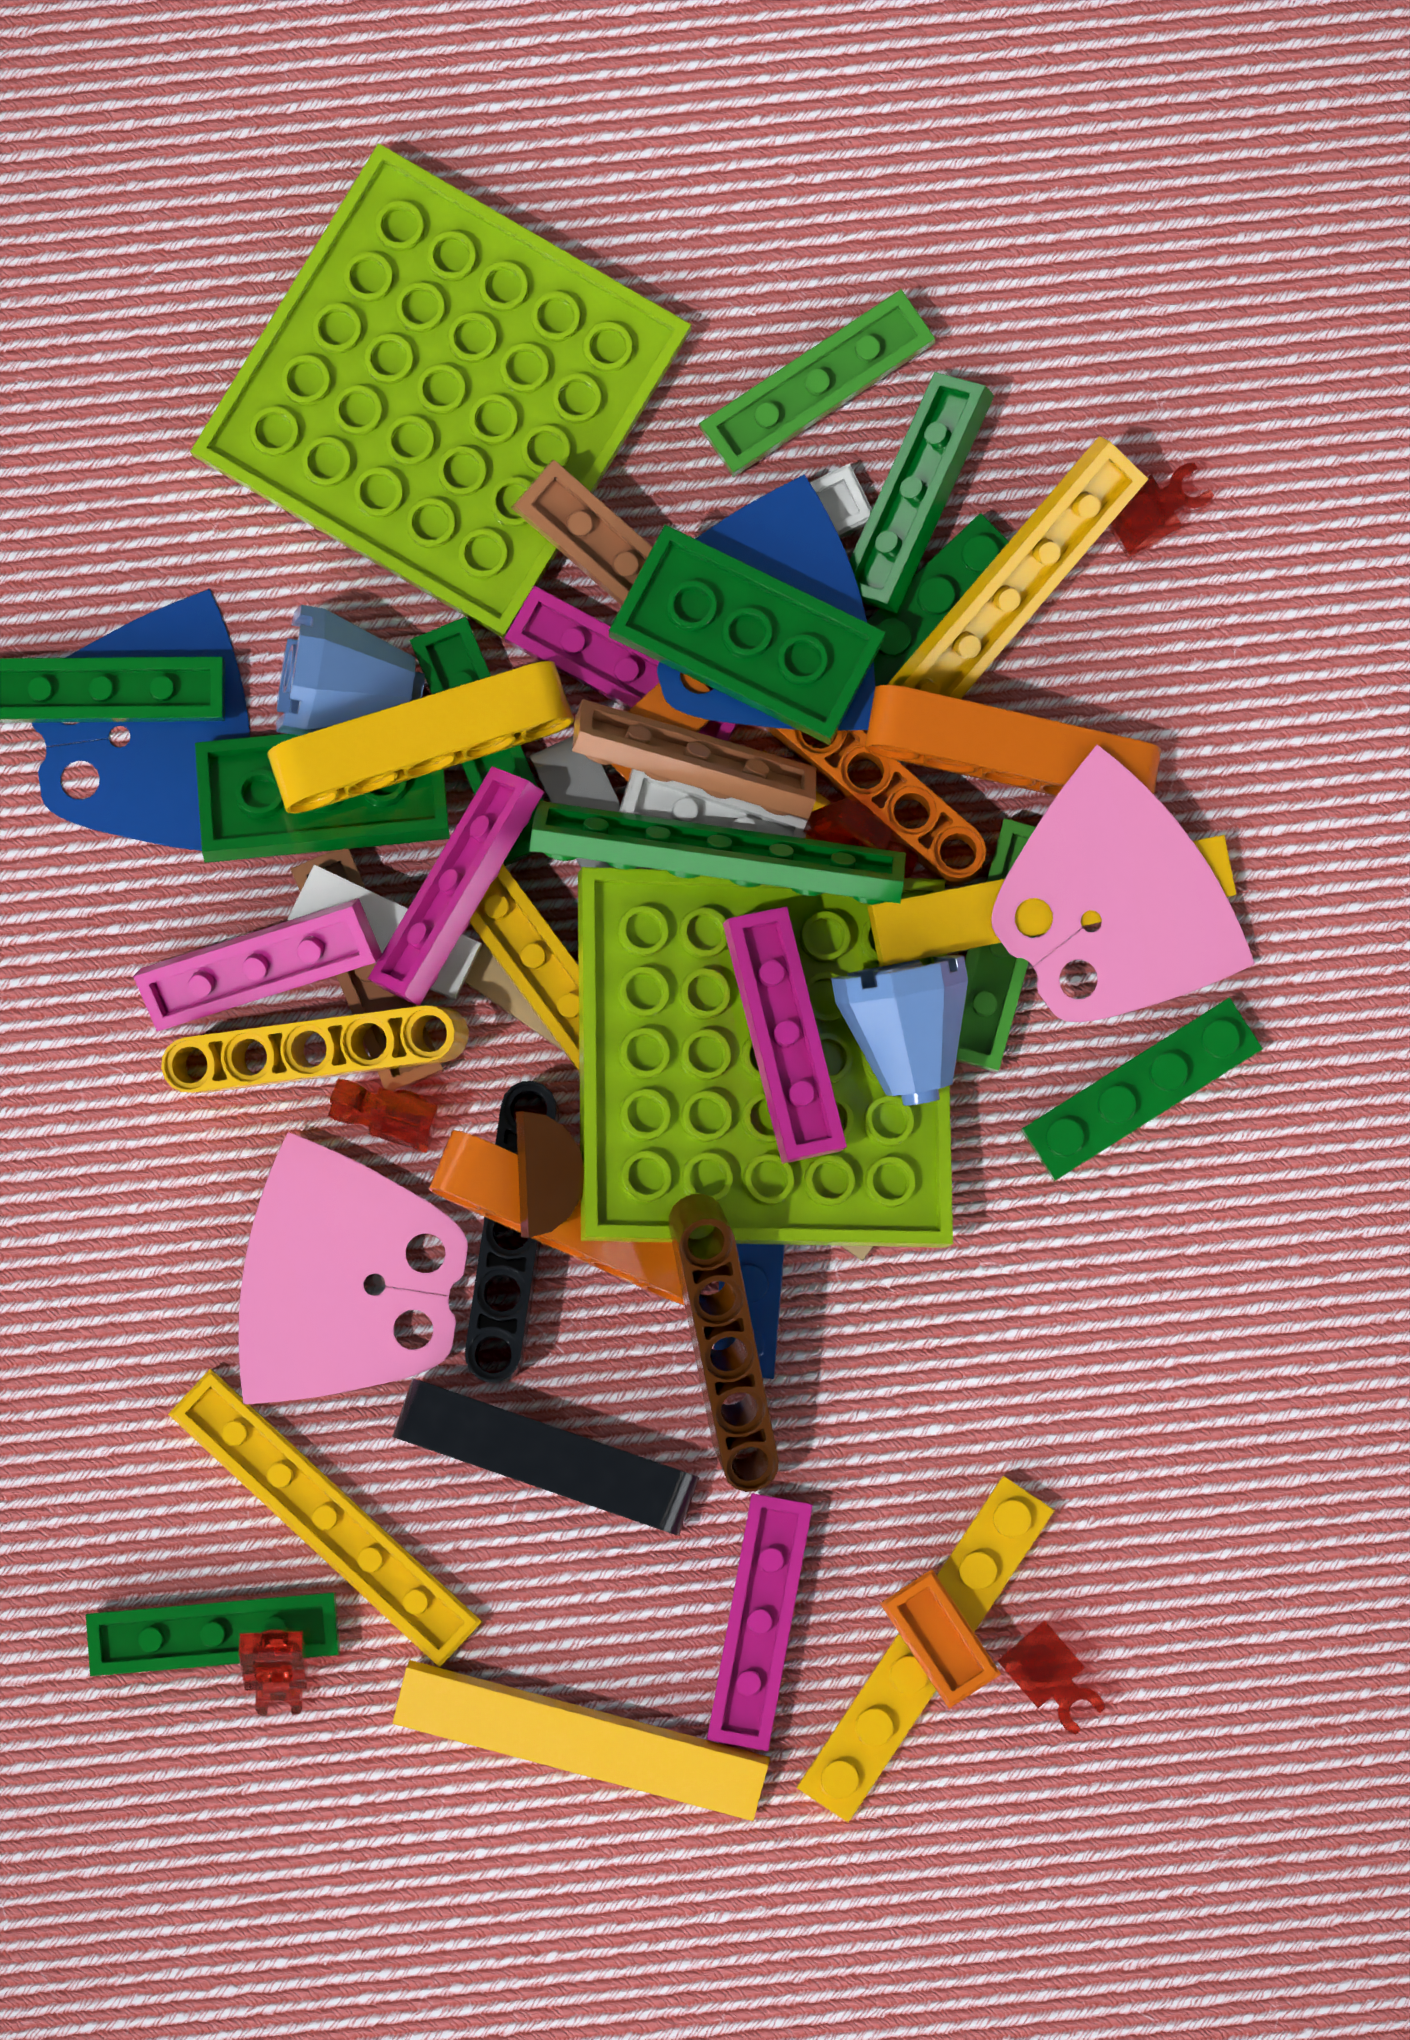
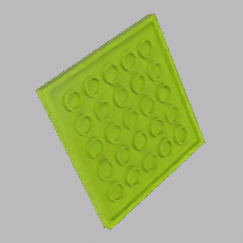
[190,143,692,639]
[578,867,953,1248]

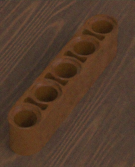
[669,1194,779,1492]

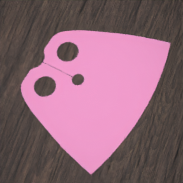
[991,745,1255,1022]
[239,1132,468,1404]

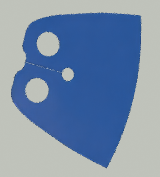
[657,474,875,731]
[32,589,250,851]

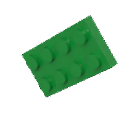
[609,525,886,745]
[195,734,450,863]

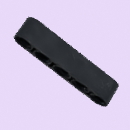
[465,1081,559,1384]
[392,1378,699,1536]

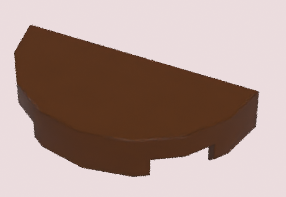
[516,1111,584,1238]

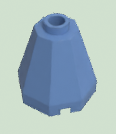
[276,605,425,735]
[831,955,968,1106]

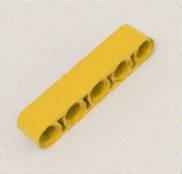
[267,661,574,814]
[161,1006,469,1093]

